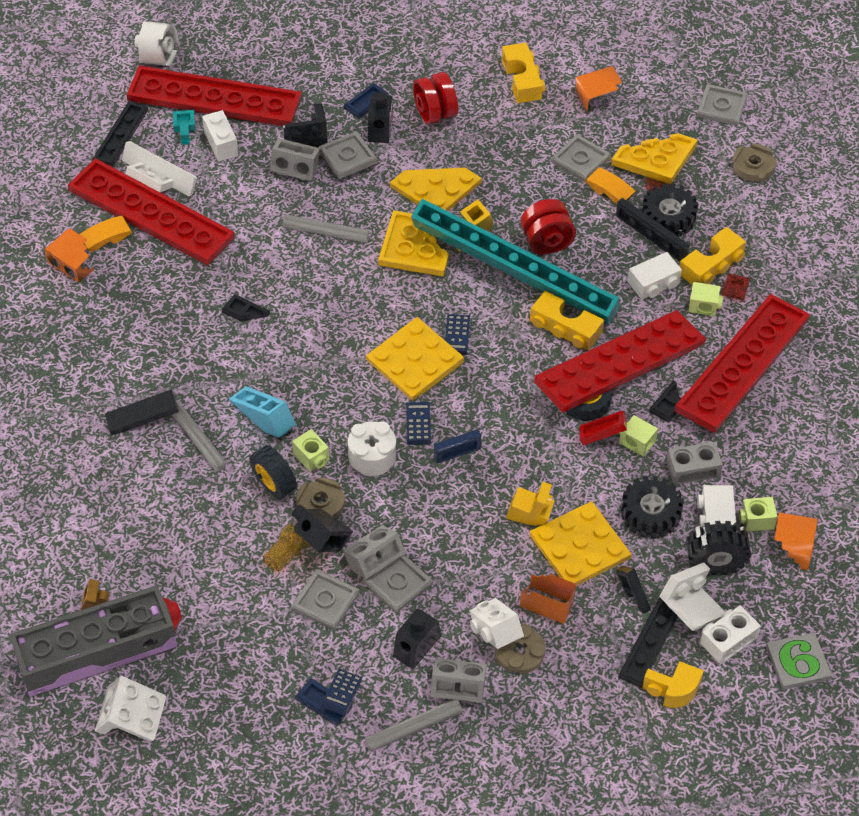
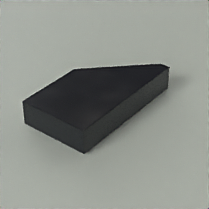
[222,294,270,322]
[649,380,681,423]
[616,566,651,614]

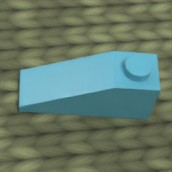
[229,386,296,438]

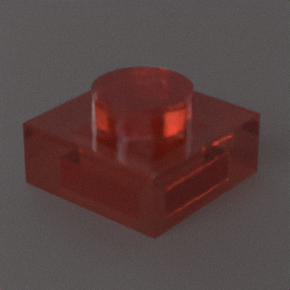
[722,273,750,301]

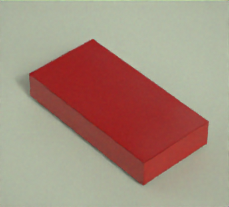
[580,411,627,446]

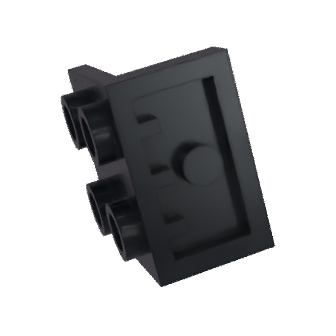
[283,103,328,148]

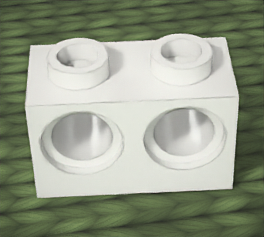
[700,605,761,665]

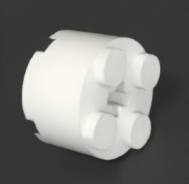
[134,21,178,66]
[348,422,396,476]

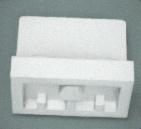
[659,562,725,631]
[95,676,166,741]

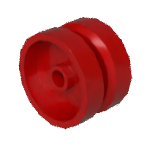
[413,72,458,125]
[520,199,576,255]

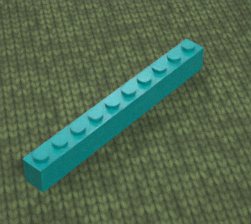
[411,199,620,325]

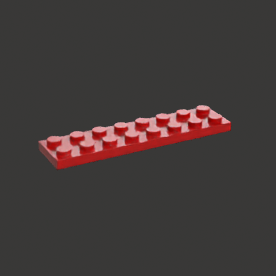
[127,66,302,126]
[68,158,235,265]
[675,293,810,433]
[534,310,706,413]

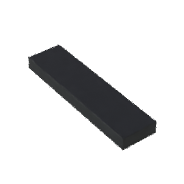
[92,101,148,167]
[616,198,690,261]
[618,597,678,688]

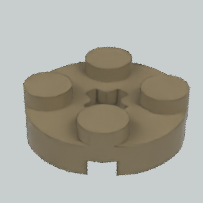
[732,144,776,183]
[296,477,345,518]
[495,624,545,674]

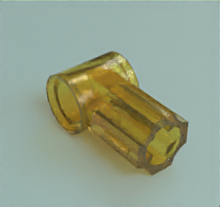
[263,524,309,572]

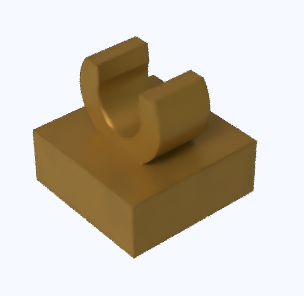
[80,579,109,611]

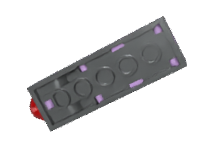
[9,585,182,697]

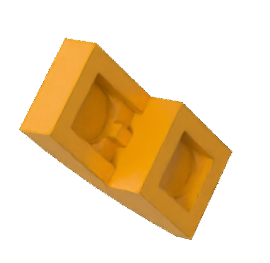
[585,167,635,204]
[80,216,132,252]

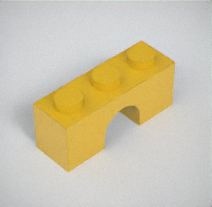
[502,42,545,103]
[679,227,746,285]
[530,291,604,351]

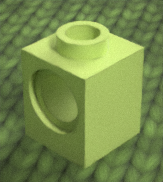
[688,282,723,316]
[619,415,658,457]
[292,429,329,472]
[738,497,778,532]

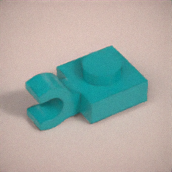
[173,110,195,145]

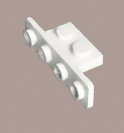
[122,141,197,196]

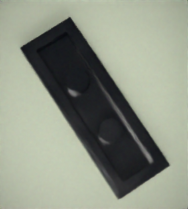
[105,389,179,435]

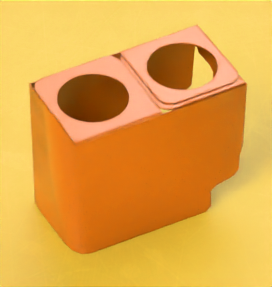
[575,66,622,113]
[45,228,94,282]
[774,512,818,570]
[520,574,576,624]

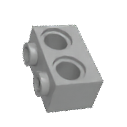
[270,138,320,181]
[666,442,723,485]
[343,525,405,579]
[430,658,487,703]

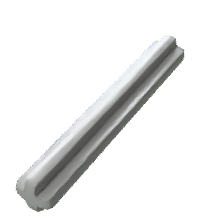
[283,215,369,243]
[172,401,226,472]
[365,700,462,751]

